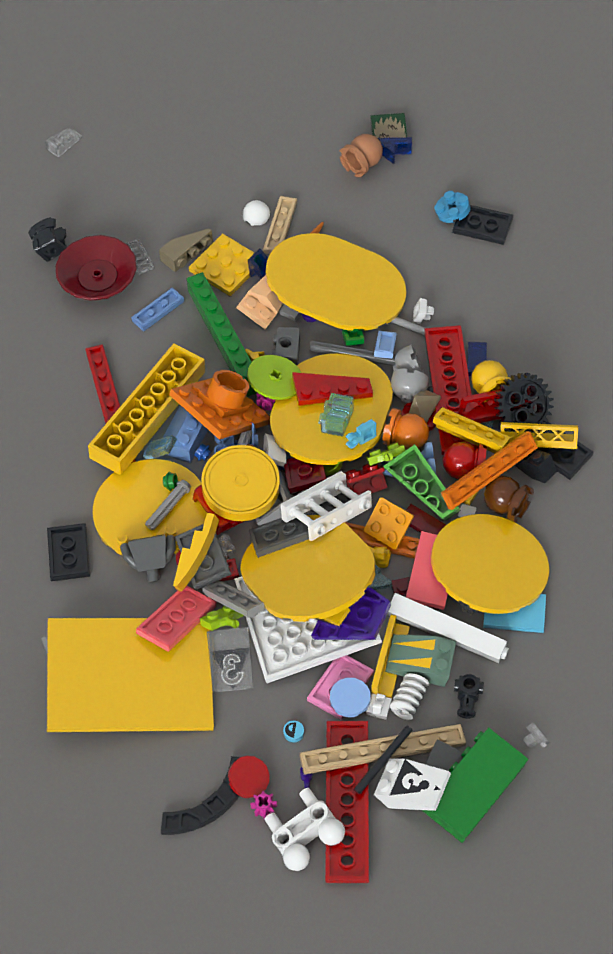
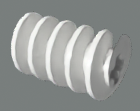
[390,673,429,720]

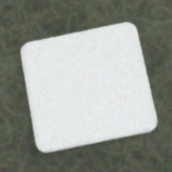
[458,504,477,517]

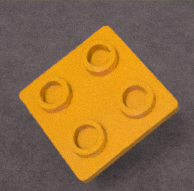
[363,497,414,549]

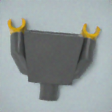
[116,527,176,582]

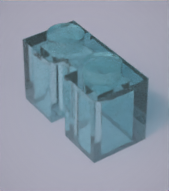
[318,393,354,437]

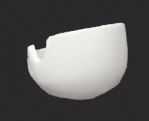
[243,200,270,226]

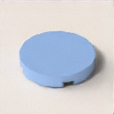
[330,678,370,717]

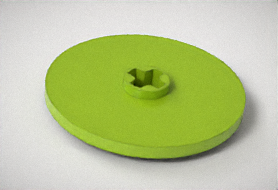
[247,355,301,400]

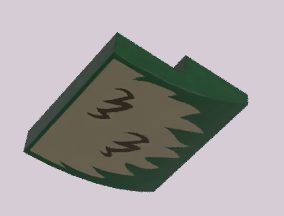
[370,113,408,146]

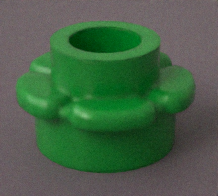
[163,472,178,491]

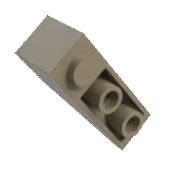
[159,228,213,272]

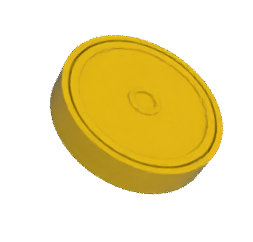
[201,445,280,521]

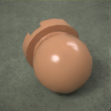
[339,134,383,177]

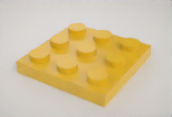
[189,234,264,297]

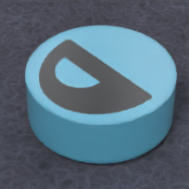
[283,720,304,742]

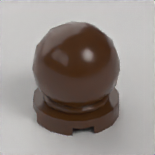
[484,475,534,523]

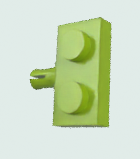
[366,442,406,466]
[200,605,244,631]

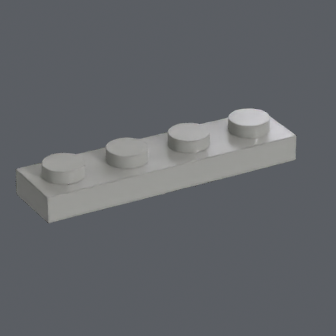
[202,580,265,618]

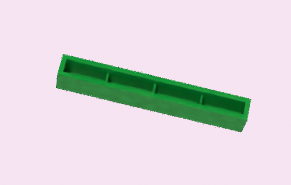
[186,272,258,397]

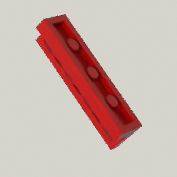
[458,387,534,423]

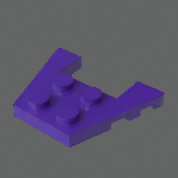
[311,587,391,640]

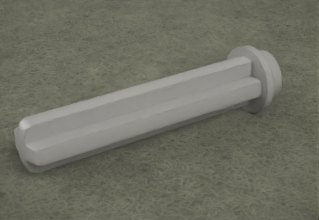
[145,480,191,530]

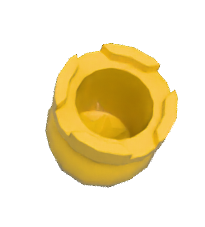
[471,360,511,402]

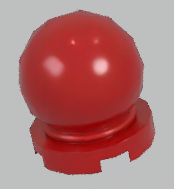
[442,442,487,480]

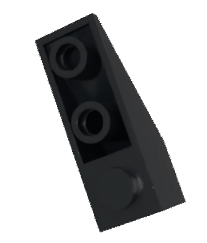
[514,449,558,483]

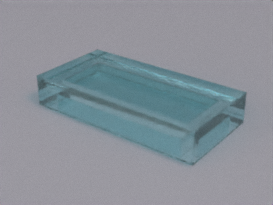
[143,435,177,459]

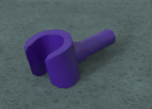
[300,767,313,788]

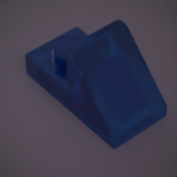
[378,137,412,164]
[247,249,268,279]

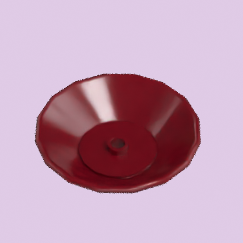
[55,235,137,301]

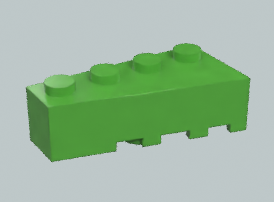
[383,444,461,521]

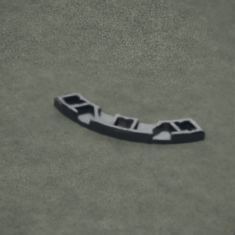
[161,756,241,835]

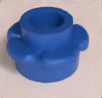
[194,443,211,461]

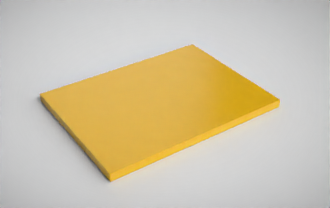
[47,618,214,732]

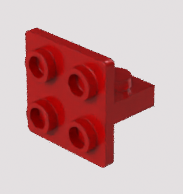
[344,464,388,495]

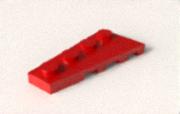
[292,372,373,406]

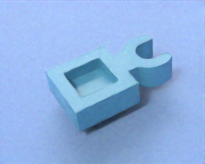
[346,419,376,449]

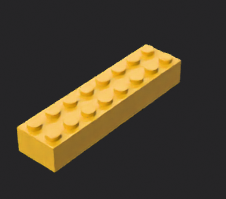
[88,343,205,475]

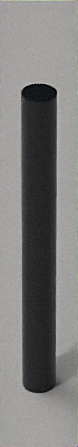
[354,725,413,795]

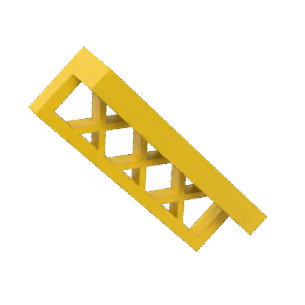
[433,407,511,453]
[500,422,578,449]
[371,615,410,698]

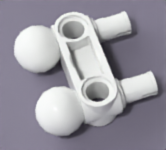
[265,788,345,871]

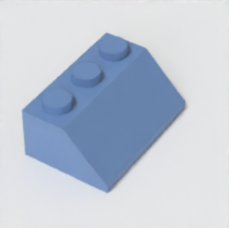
[156,406,208,463]

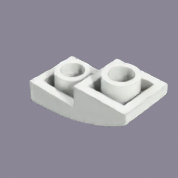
[263,433,286,467]

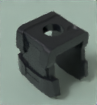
[28,217,67,262]

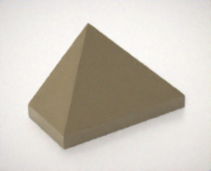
[409,390,441,423]

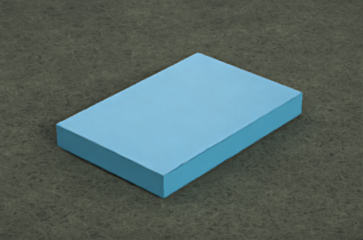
[483,594,546,633]

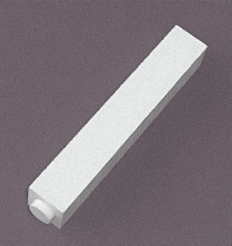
[387,593,509,663]

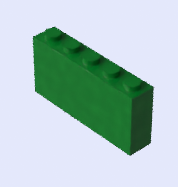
[422,727,528,843]

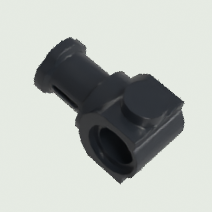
[454,674,484,719]

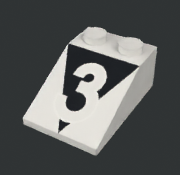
[374,758,451,811]

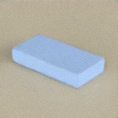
[374,331,397,359]

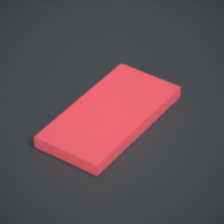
[406,531,448,610]
[136,586,217,652]

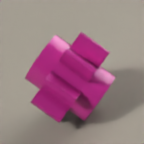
[256,393,275,411]
[250,791,277,819]

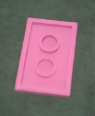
[307,655,374,720]

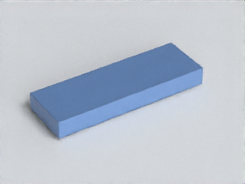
[131,287,185,332]

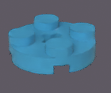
[434,191,470,223]

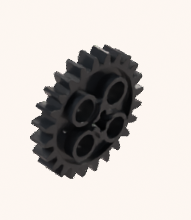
[494,373,554,432]

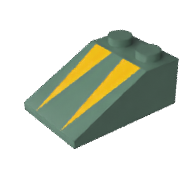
[385,634,456,687]

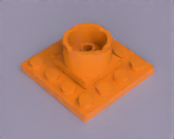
[169,370,270,440]

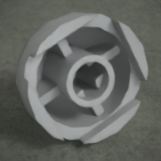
[393,344,425,374]
[391,369,429,403]

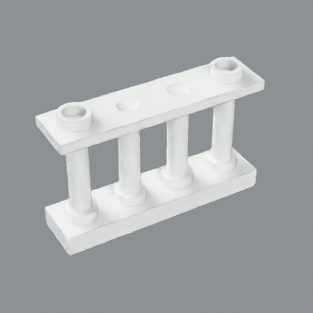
[281,471,372,541]

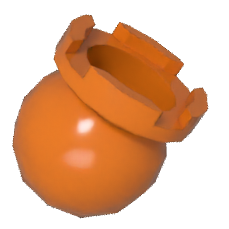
[382,408,429,450]

